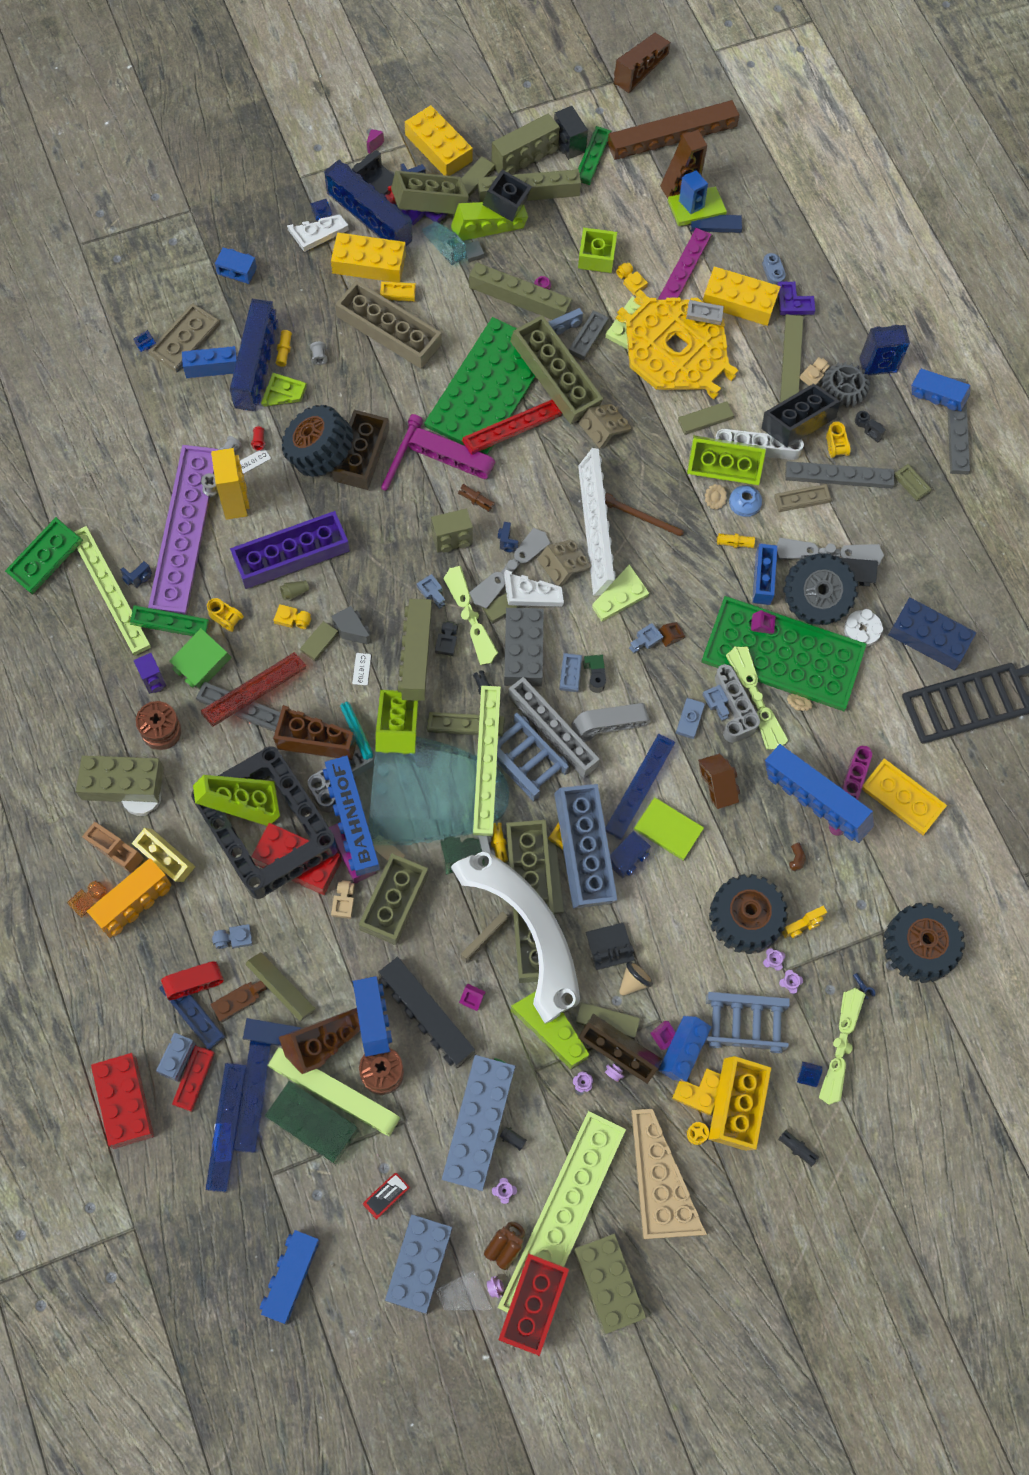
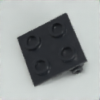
[586,922,635,970]

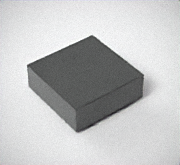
[462,241,484,262]

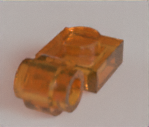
[67,880,107,918]

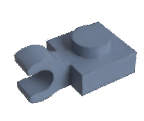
[417,574,445,609]
[629,623,663,654]
[703,685,730,721]

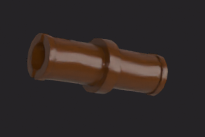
[458,484,495,512]

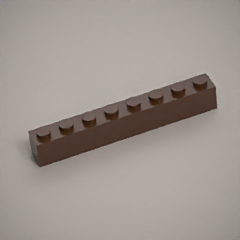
[607,100,740,160]

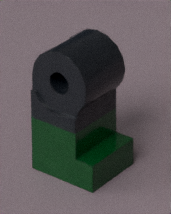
[583,654,606,693]

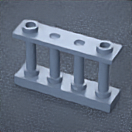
[497,713,569,802]
[704,992,790,1053]

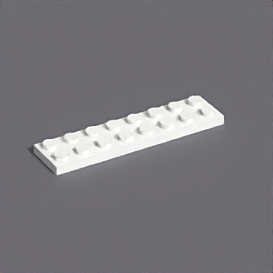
[578,448,616,596]

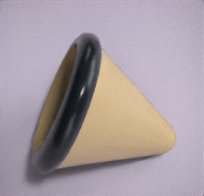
[619,961,653,996]

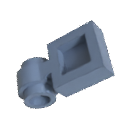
[212,924,253,949]

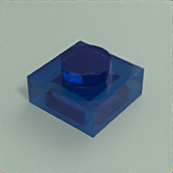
[310,199,332,221]
[133,330,156,352]
[797,1061,823,1088]

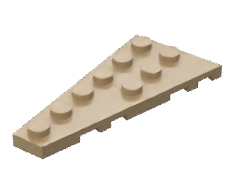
[631,1109,707,1240]

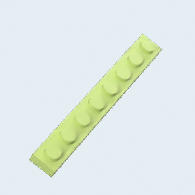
[75,526,151,656]
[473,686,501,836]

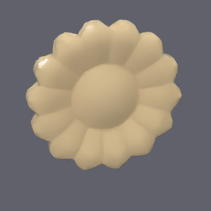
[704,484,727,509]
[787,694,813,711]

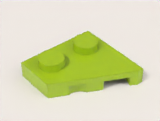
[261,373,307,407]

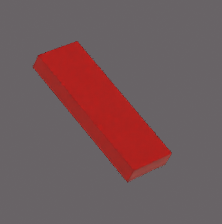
[172,1046,215,1112]

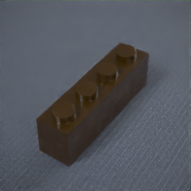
[578,1014,662,1084]

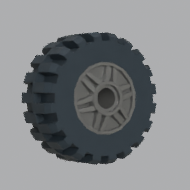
[783,553,858,625]

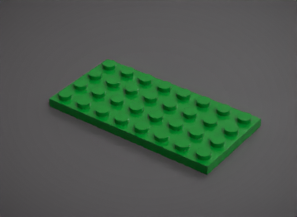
[424,317,536,455]
[701,596,867,712]

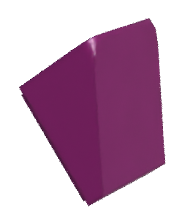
[367,129,384,154]
[751,610,776,634]

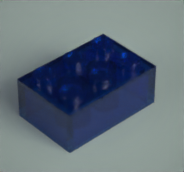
[859,325,910,376]

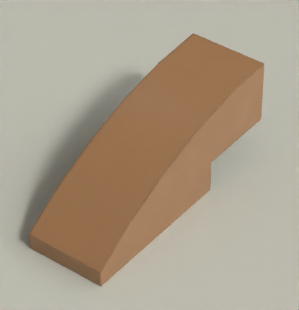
[82,822,144,873]

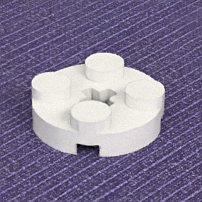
[844,609,883,647]

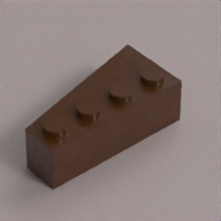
[614,32,671,93]
[660,130,707,199]
[273,705,357,760]

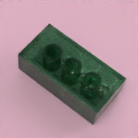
[265,1081,359,1166]

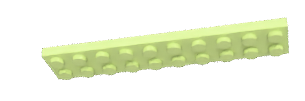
[498,1111,626,1313]

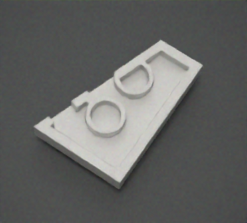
[287,215,349,252]
[504,570,564,607]

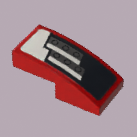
[362,1172,410,1220]

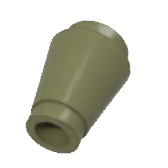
[280,580,309,601]

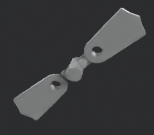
[469,528,550,609]
[777,538,884,566]

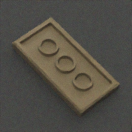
[148,303,221,372]

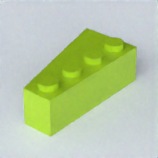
[451,202,528,242]
[193,775,280,826]
[511,991,589,1069]

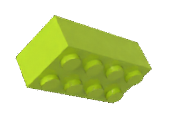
[687,435,766,485]
[375,690,418,754]

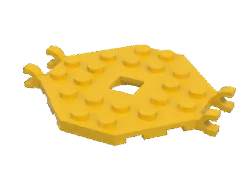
[616,290,739,399]

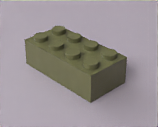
[491,113,560,175]
[391,171,469,215]
[76,755,164,803]
[358,853,429,945]
[573,1233,646,1334]

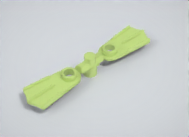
[444,566,498,665]
[726,646,788,750]
[819,988,865,1105]

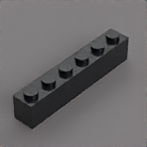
[378,956,475,1069]

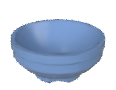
[729,485,762,517]

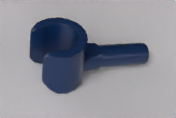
[853,973,875,1000]

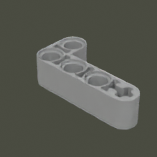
[715,664,760,743]
[571,703,651,742]
[308,746,377,812]

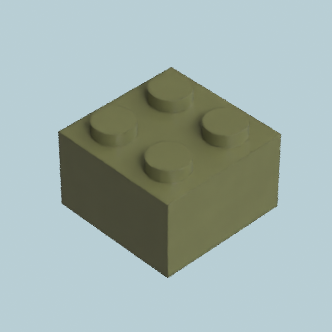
[431,508,473,553]

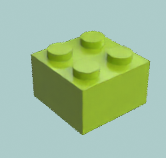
[578,227,617,273]

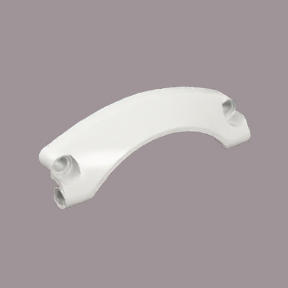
[451,852,580,1024]

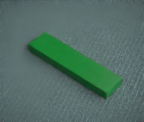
[578,126,612,185]
[130,605,209,636]

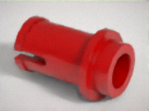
[251,426,265,451]

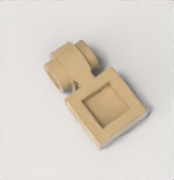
[799,357,830,386]
[331,880,355,919]

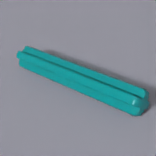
[340,701,374,760]

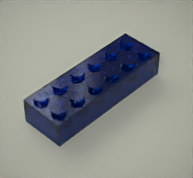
[324,160,412,246]
[230,299,278,411]

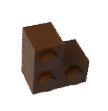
[698,753,740,809]

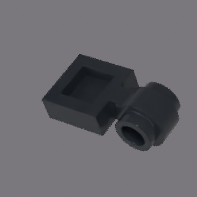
[854,411,886,443]
[435,621,458,656]

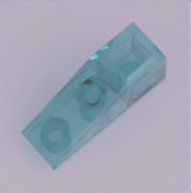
[422,221,466,266]

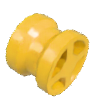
[687,1122,709,1145]

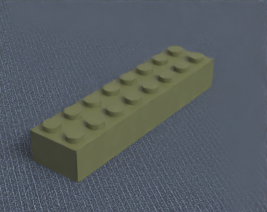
[506,820,554,983]

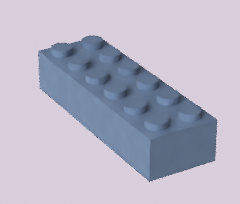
[554,784,617,909]
[442,1055,516,1191]

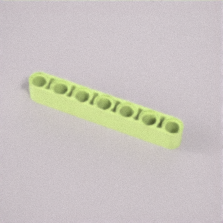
[267,1047,400,1136]

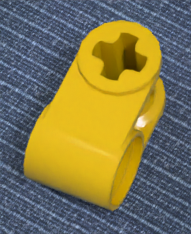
[826,422,850,458]
[207,598,244,632]

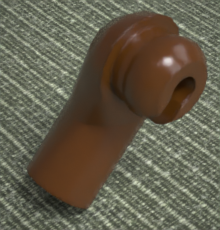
[789,842,806,871]

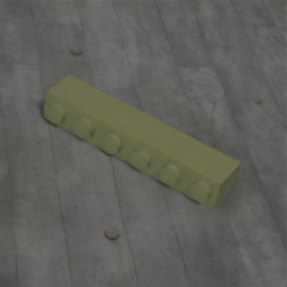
[478,169,581,202]
[469,262,572,320]
[398,599,432,701]

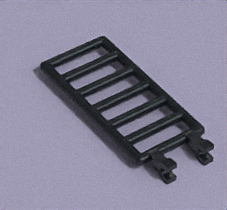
[902,663,1029,744]

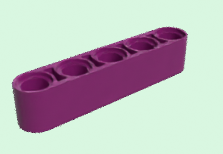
[408,428,496,479]
[829,745,872,836]

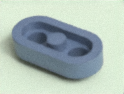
[762,253,786,285]

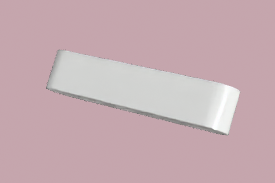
[715,429,804,460]

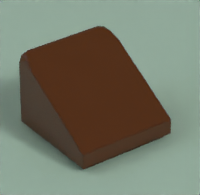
[658,622,685,647]

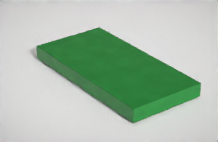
[5,517,83,595]

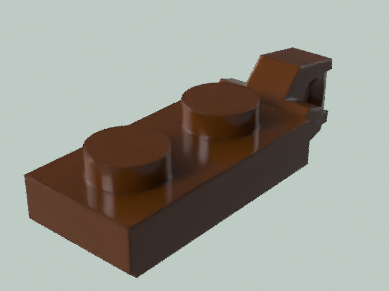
[210,981,267,1022]

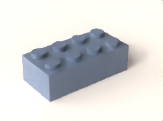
[385,1214,452,1314]

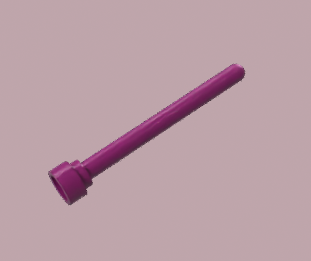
[381,414,424,491]

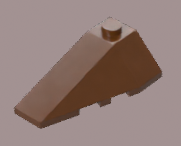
[279,1008,360,1074]

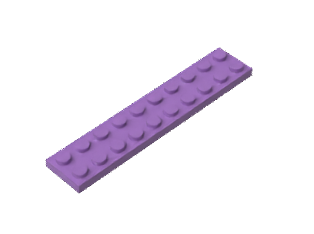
[148,445,218,615]

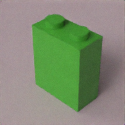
[169,628,232,689]

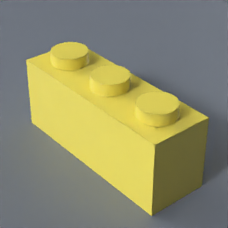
[132,828,196,882]

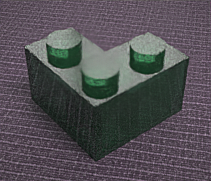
[440,836,484,875]

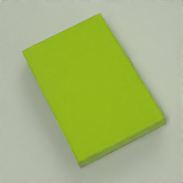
[668,186,727,226]
[634,797,704,860]

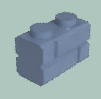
[156,1033,196,1082]

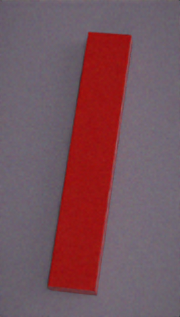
[462,400,562,455]

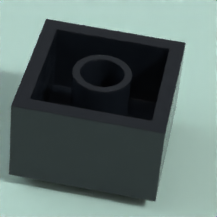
[554,106,588,160]
[483,169,532,222]

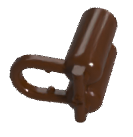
[484,1222,525,1270]

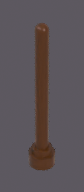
[605,492,684,536]

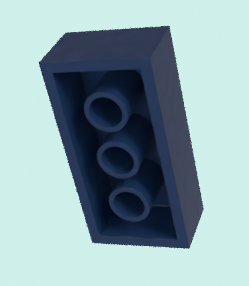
[888,597,977,671]

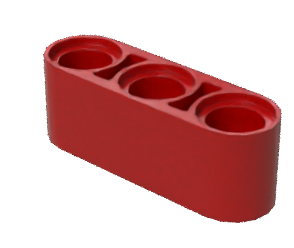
[161,961,224,1000]

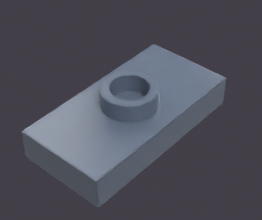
[559,653,582,692]
[675,698,705,739]

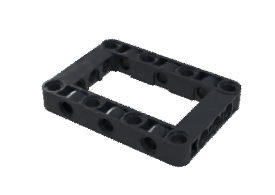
[191,746,338,899]

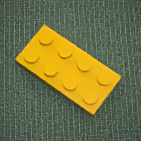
[862,758,947,835]

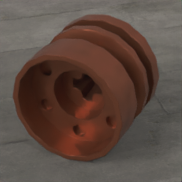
[136,701,182,750]
[359,1047,404,1095]

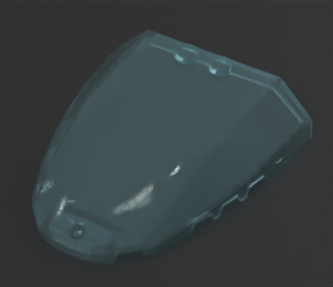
[369,736,509,845]

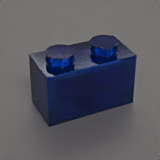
[610,830,651,879]

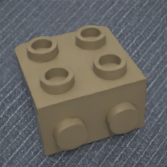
[579,404,631,449]
[537,540,592,587]

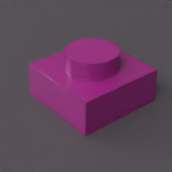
[459,983,486,1011]
[650,1021,676,1050]

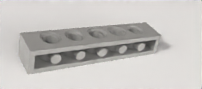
[508,677,600,778]

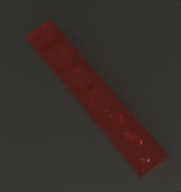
[201,652,306,727]

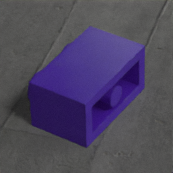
[133,653,166,694]

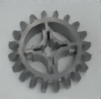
[822,362,870,408]

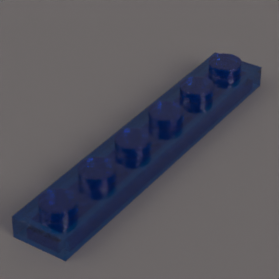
[605,733,676,840]
[234,1041,271,1153]
[205,1063,247,1193]

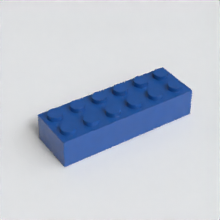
[765,744,874,843]

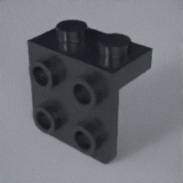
[352,150,394,201]

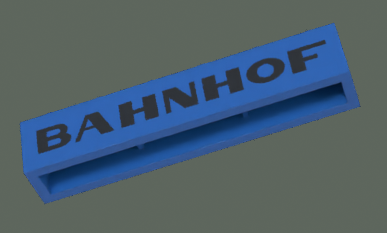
[322,756,380,876]

